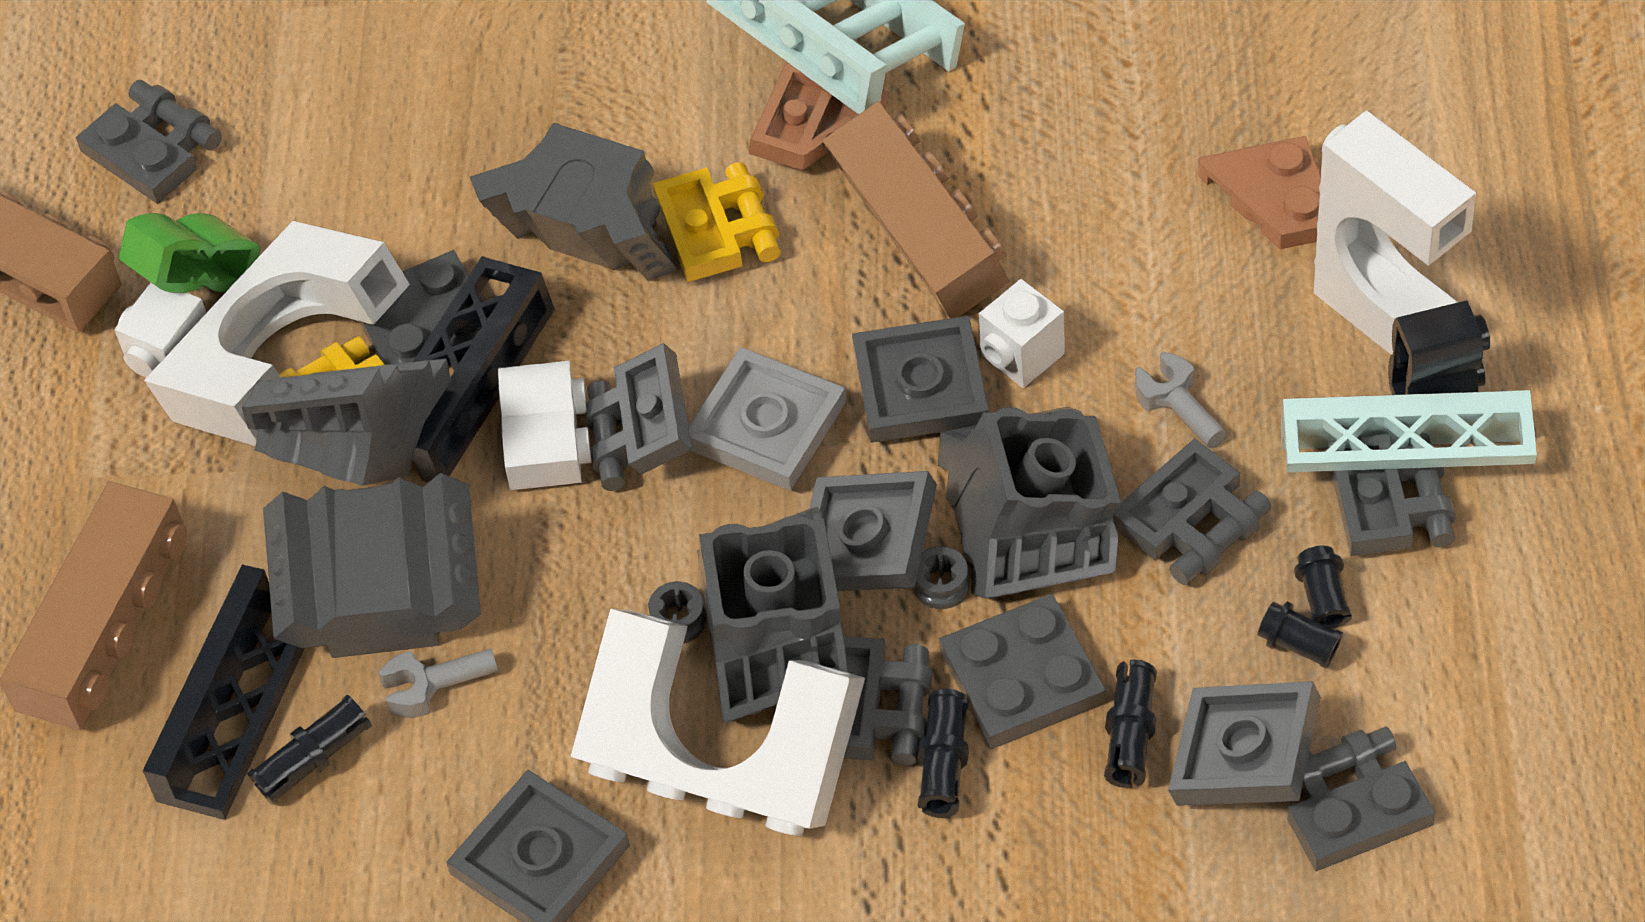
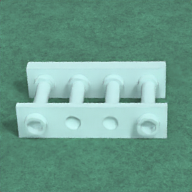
[706,0,965,114]

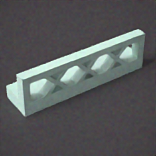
[1281,390,1537,472]

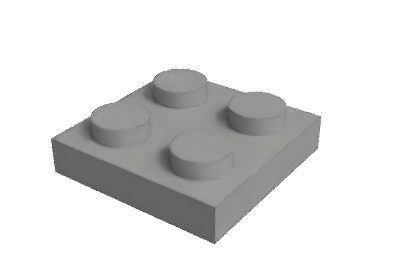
[689,347,847,491]

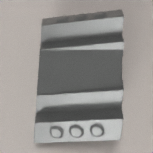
[470,123,678,281]
[242,359,451,486]
[938,406,1121,599]
[263,473,481,658]
[697,506,848,723]

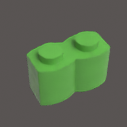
[118,213,261,293]

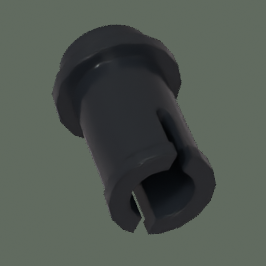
[1294,545,1352,629]
[1257,601,1343,669]

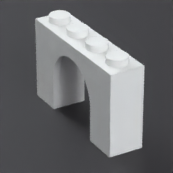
[1313,110,1476,355]
[144,221,410,446]
[571,609,865,836]

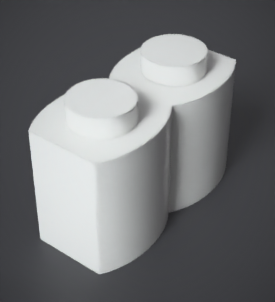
[498,361,592,490]

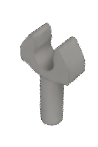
[1135,352,1226,448]
[378,648,498,718]

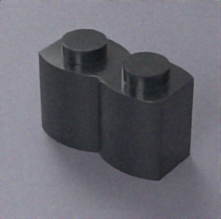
[1388,300,1490,395]

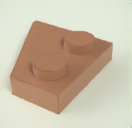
[749,61,889,171]
[1198,136,1321,249]

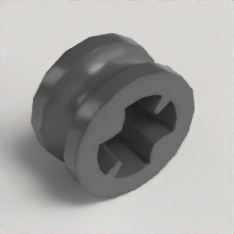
[914,546,969,609]
[648,581,706,644]

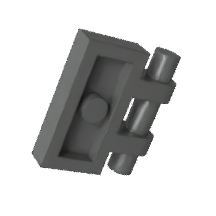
[76,79,222,204]
[585,343,692,491]
[1327,433,1456,556]
[1113,438,1271,585]
[843,636,933,766]
[1287,726,1435,871]

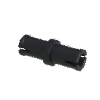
[1104,659,1157,788]
[917,688,969,818]
[247,695,372,805]

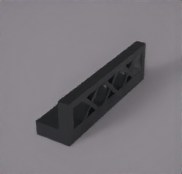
[413,256,555,482]
[143,564,305,820]

